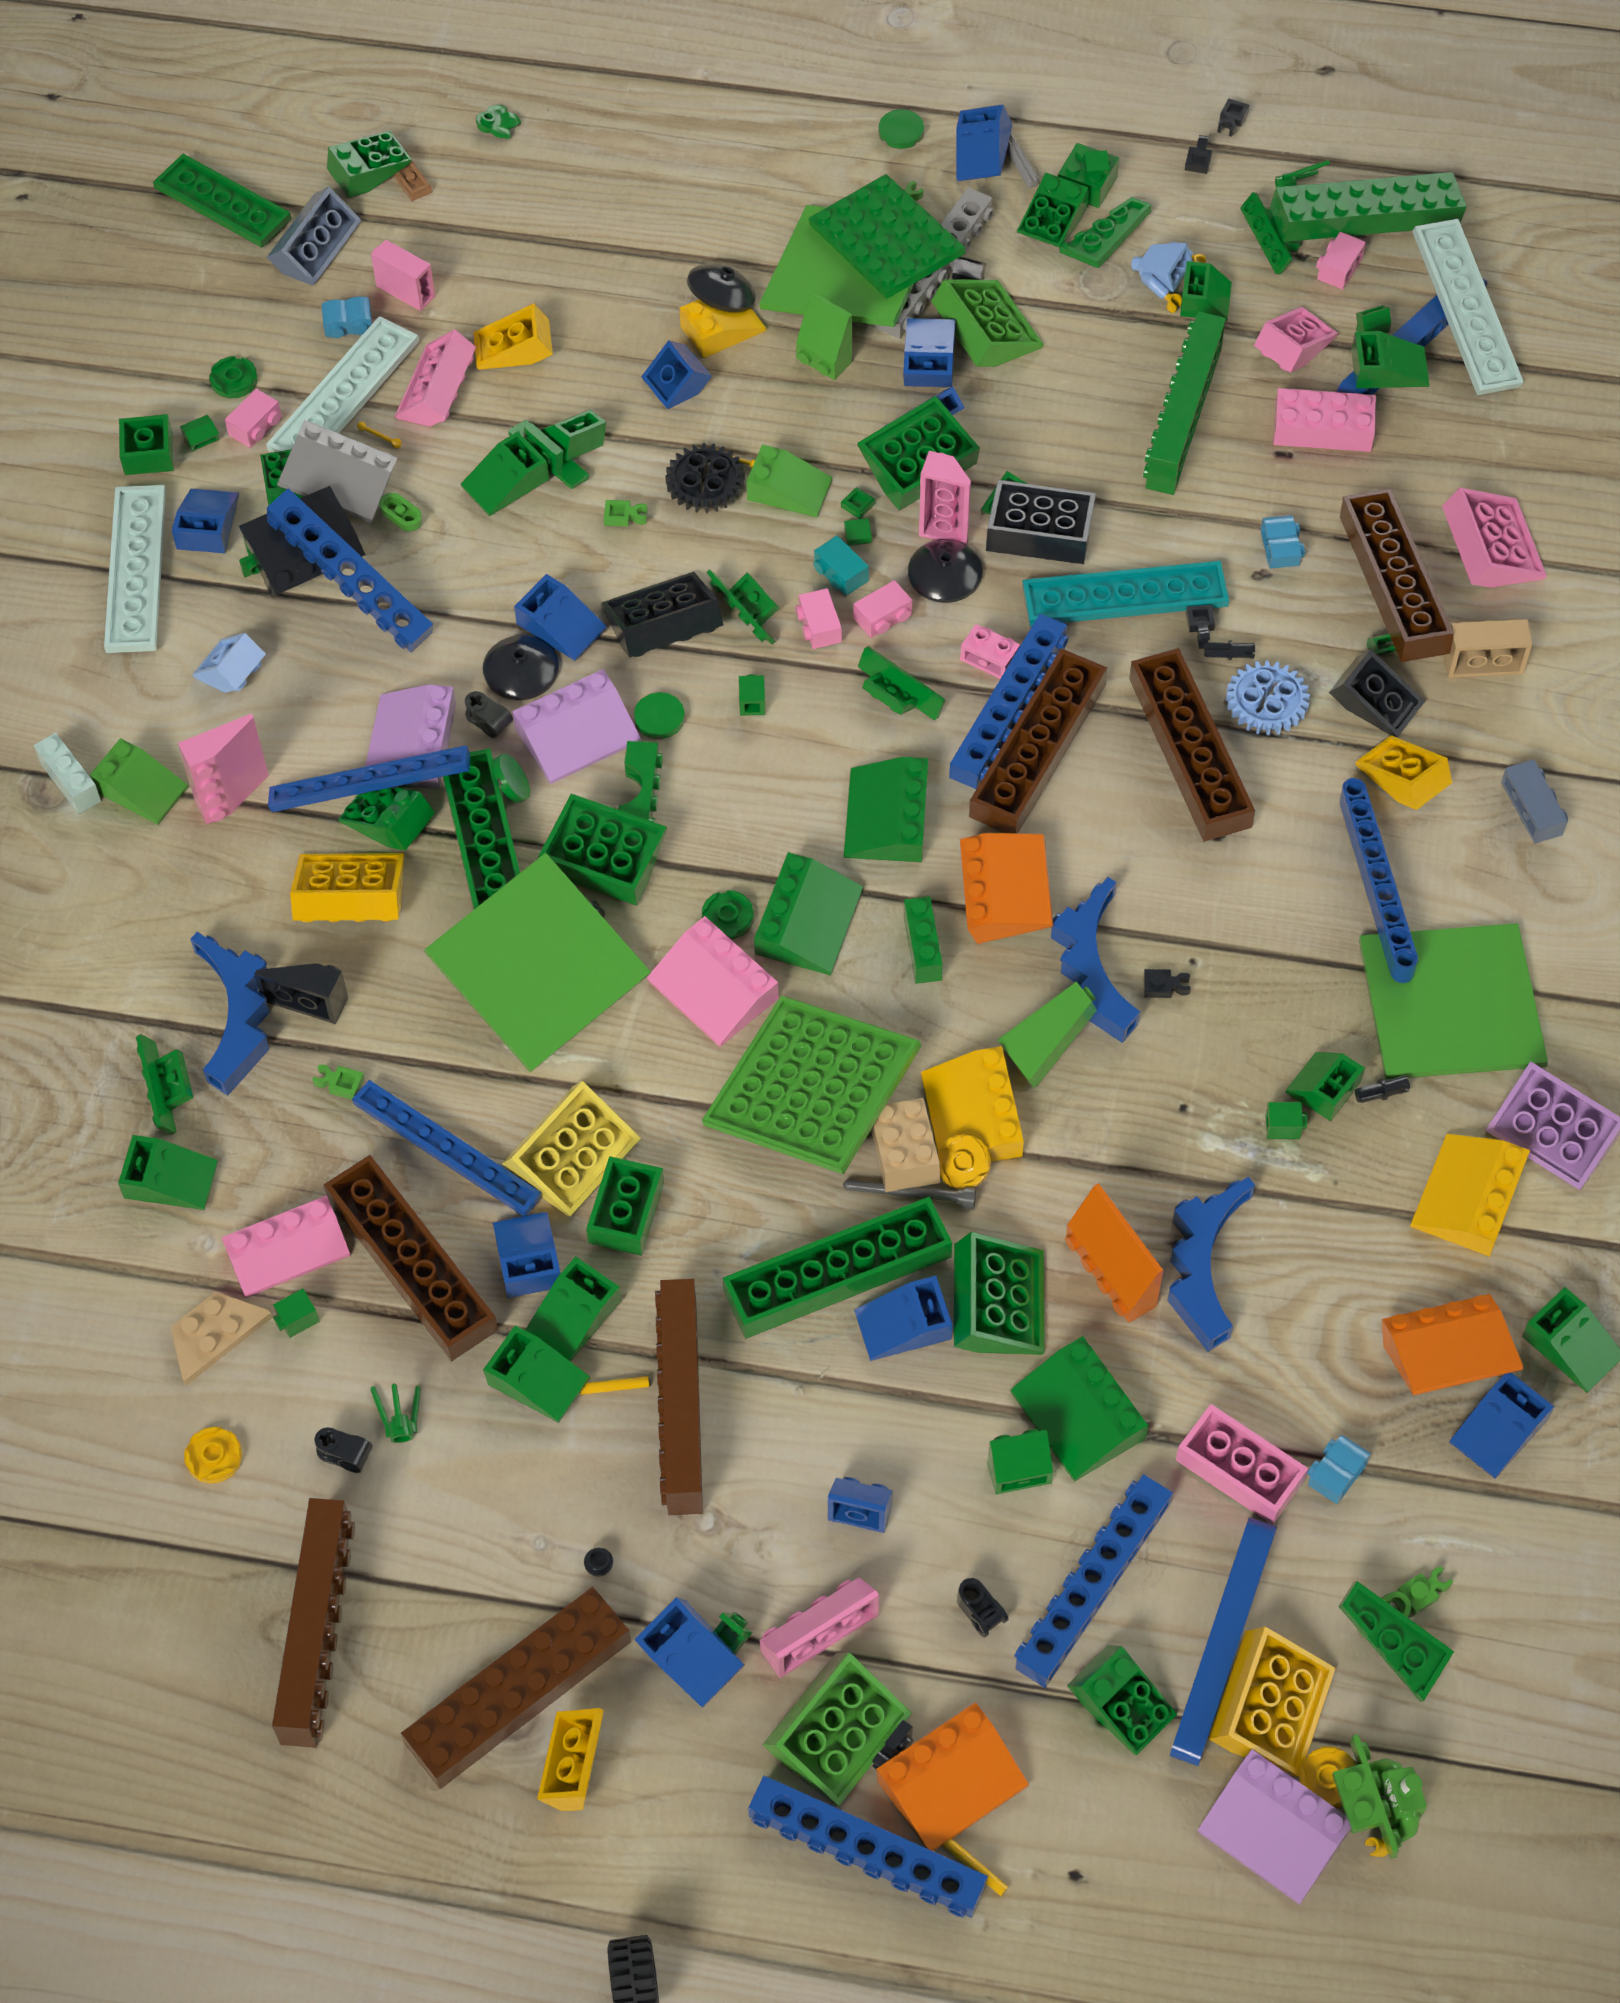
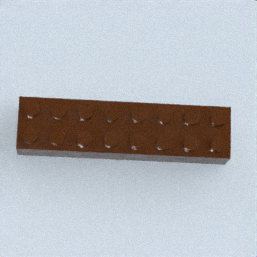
[1340,488,1454,662]
[969,648,1107,834]
[1129,648,1255,842]
[323,1155,498,1362]
[655,1279,703,1515]
[272,1498,355,1748]
[401,1587,631,1790]

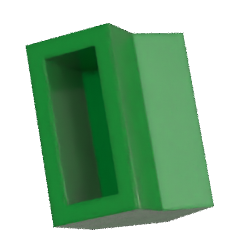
[1356,305,1391,333]
[180,415,220,452]
[1366,633,1396,656]

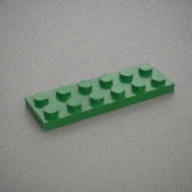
[153,154,292,248]

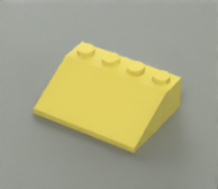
[502,1081,641,1217]

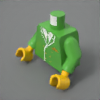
[1365,1758,1427,1857]

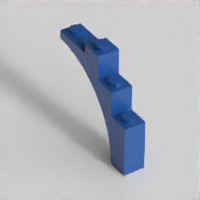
[1051,877,1140,1043]
[190,932,269,1096]
[1167,1177,1255,1352]

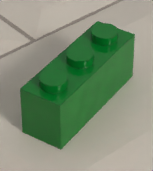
[903,896,943,984]

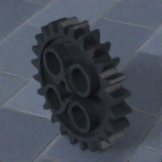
[665,443,745,513]

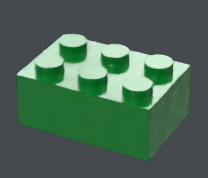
[586,1156,664,1256]

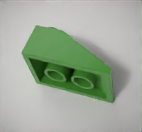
[796,292,852,380]
[747,444,832,517]
[90,738,189,825]

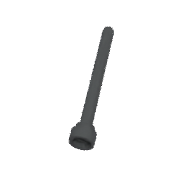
[843,1179,976,1210]

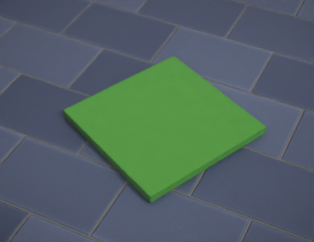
[759,205,914,327]
[424,853,651,1073]
[1359,923,1548,1080]
[702,995,922,1175]

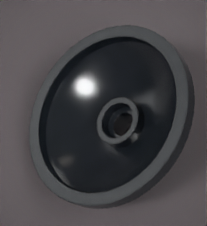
[687,264,756,312]
[908,540,983,603]
[483,635,559,700]

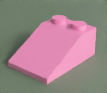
[1254,307,1339,373]

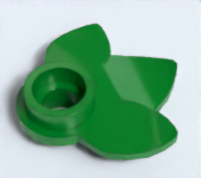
[476,105,521,139]

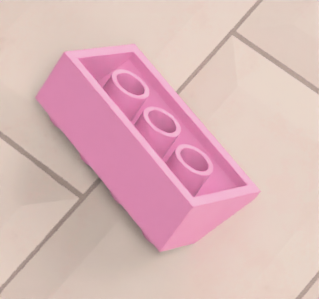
[394,329,476,427]
[919,451,971,545]
[221,1195,351,1298]
[760,1577,879,1678]

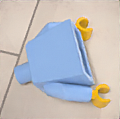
[1131,242,1206,313]

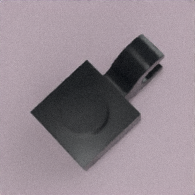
[1185,135,1212,174]
[1186,605,1215,649]

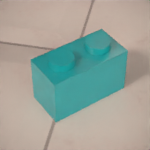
[813,535,869,596]

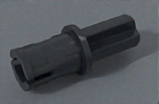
[1203,640,1255,660]
[1354,1075,1410,1103]

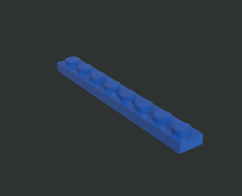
[268,745,470,812]
[352,1080,542,1216]

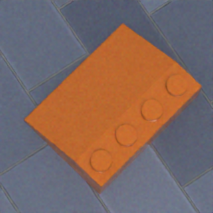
[960,833,1054,944]
[1065,1183,1163,1323]
[1382,1294,1523,1396]
[876,1702,1029,1852]

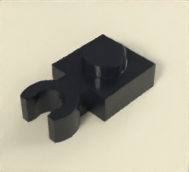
[1217,98,1250,137]
[1144,969,1191,998]
[872,1720,914,1770]

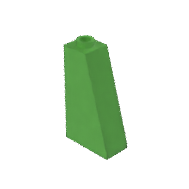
[998,982,1097,1088]

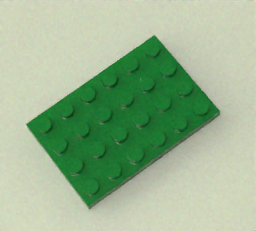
[809,174,966,299]

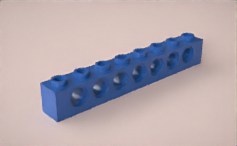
[267,488,433,653]
[949,614,1069,789]
[1014,1474,1173,1688]
[748,1775,988,1918]

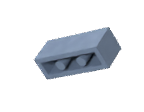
[1501,759,1568,844]

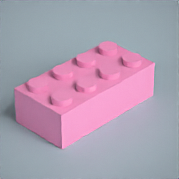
[1273,388,1376,452]
[1176,1404,1308,1525]

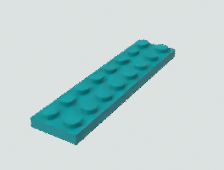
[1022,561,1229,626]

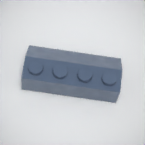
[267,186,361,285]

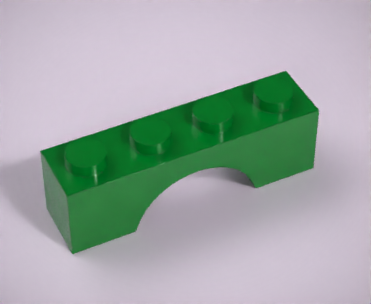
[618,741,663,822]

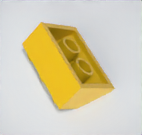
[537,1708,604,1811]

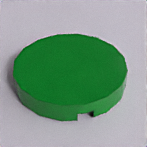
[878,109,924,149]
[209,356,258,398]
[634,692,685,739]
[492,753,530,803]
[702,890,754,940]

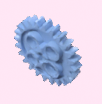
[1226,660,1310,735]

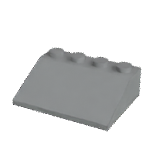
[277,420,397,523]

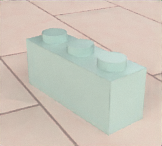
[33,733,101,814]

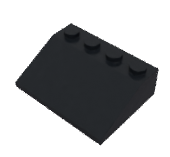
[986,480,1096,564]
[239,486,366,596]
[601,571,724,658]

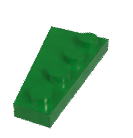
[1059,197,1152,269]
[1338,1581,1454,1702]

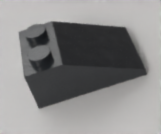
[1329,649,1425,737]
[254,963,348,1024]

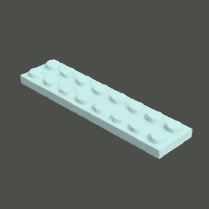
[1412,219,1524,396]
[266,316,419,452]
[104,485,166,653]

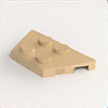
[171,1291,272,1386]

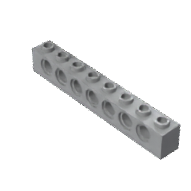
[875,188,994,339]

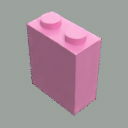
[371,240,435,311]

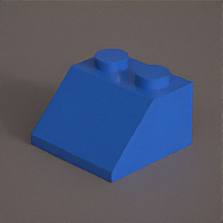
[641,340,712,409]
[828,1477,893,1533]

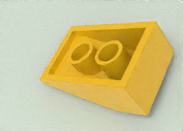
[679,299,766,359]
[473,303,553,370]
[1355,735,1452,810]

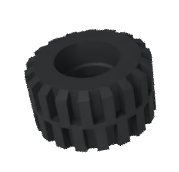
[607,1935,659,2003]

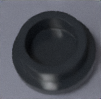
[584,1547,613,1577]

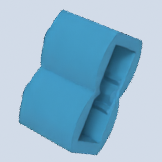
[321,297,373,338]
[1260,515,1305,569]
[1307,1435,1371,1504]

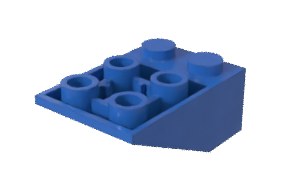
[956,105,1012,181]
[903,318,955,387]
[172,489,239,553]
[514,574,607,661]
[493,1212,561,1298]
[854,1276,953,1361]
[1449,1373,1554,1479]
[634,1597,745,1707]

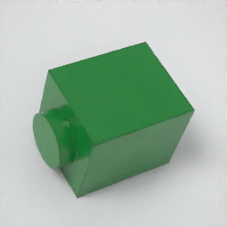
[739,674,765,716]
[1265,1102,1307,1139]
[272,1289,320,1338]

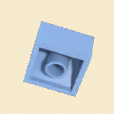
[192,633,266,693]

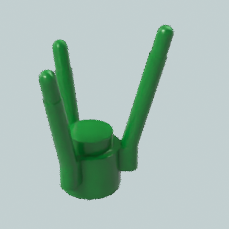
[1275,160,1330,187]
[370,1383,421,1443]

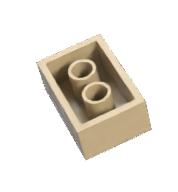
[1444,619,1532,678]
[871,1098,940,1192]

